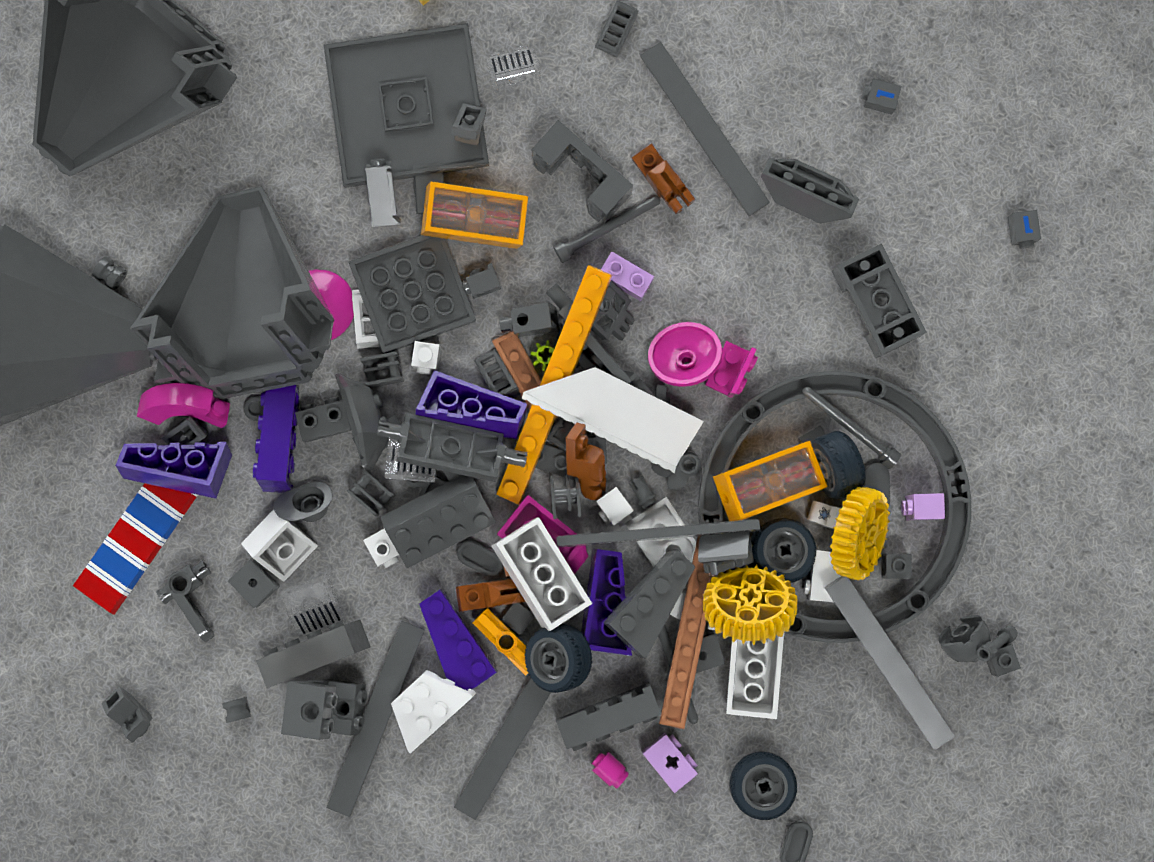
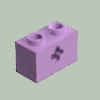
[601,252,654,301]
[901,493,945,521]
[642,733,698,793]

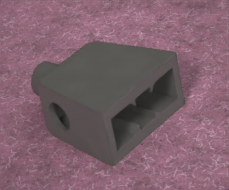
[499,302,560,337]

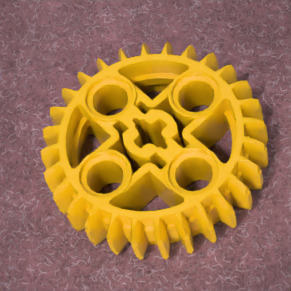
[830,487,890,580]
[703,564,797,645]

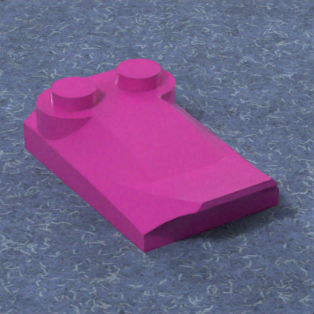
[497,495,589,575]

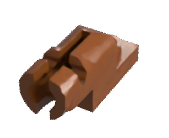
[632,143,696,215]
[566,422,606,500]
[456,579,526,612]

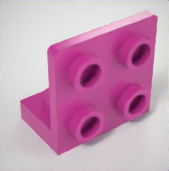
[705,341,758,398]

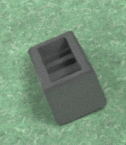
[595,0,639,58]
[474,349,520,398]

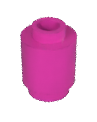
[591,752,629,789]

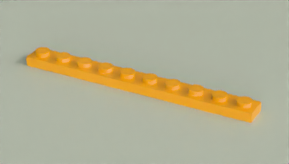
[496,265,613,505]

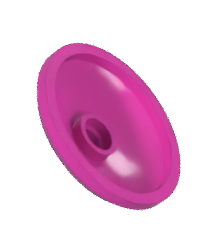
[309,269,354,340]
[648,322,722,387]

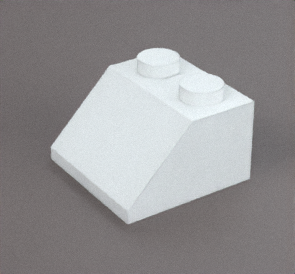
[241,509,318,582]

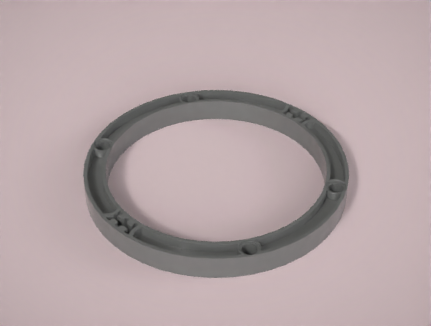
[698,371,971,643]

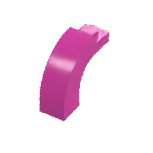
[137,383,230,428]

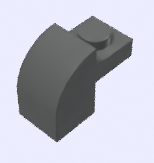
[101,686,153,743]

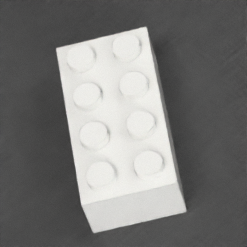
[492,517,592,631]
[726,631,785,719]

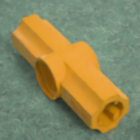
[472,607,528,676]

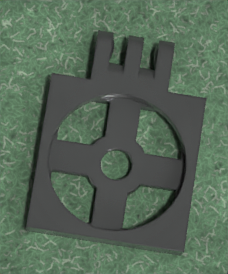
[570,281,635,341]

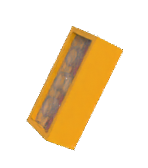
[421,182,528,249]
[713,441,827,521]

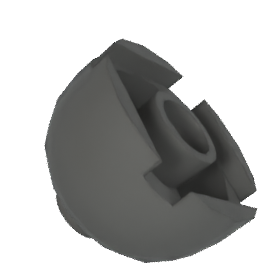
[938,615,991,663]

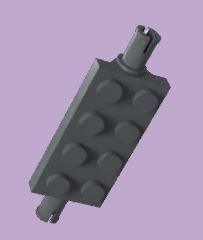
[546,284,655,396]
[376,413,527,482]

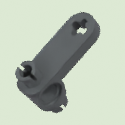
[156,560,214,642]

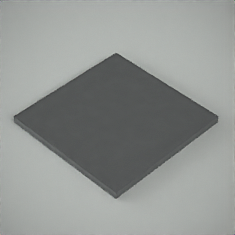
[324,23,489,188]

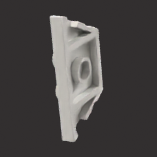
[391,670,476,753]

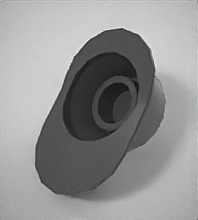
[274,482,333,522]

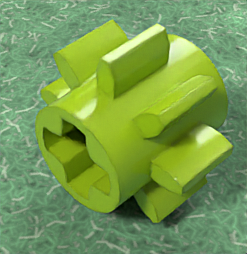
[531,340,555,372]

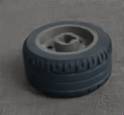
[811,431,866,500]
[750,518,816,583]
[525,624,592,693]
[730,751,797,820]

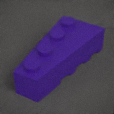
[415,370,527,439]
[253,385,300,493]
[115,442,232,499]
[581,548,632,656]
[419,589,497,691]

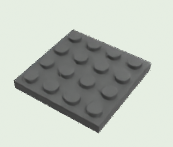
[349,235,476,354]

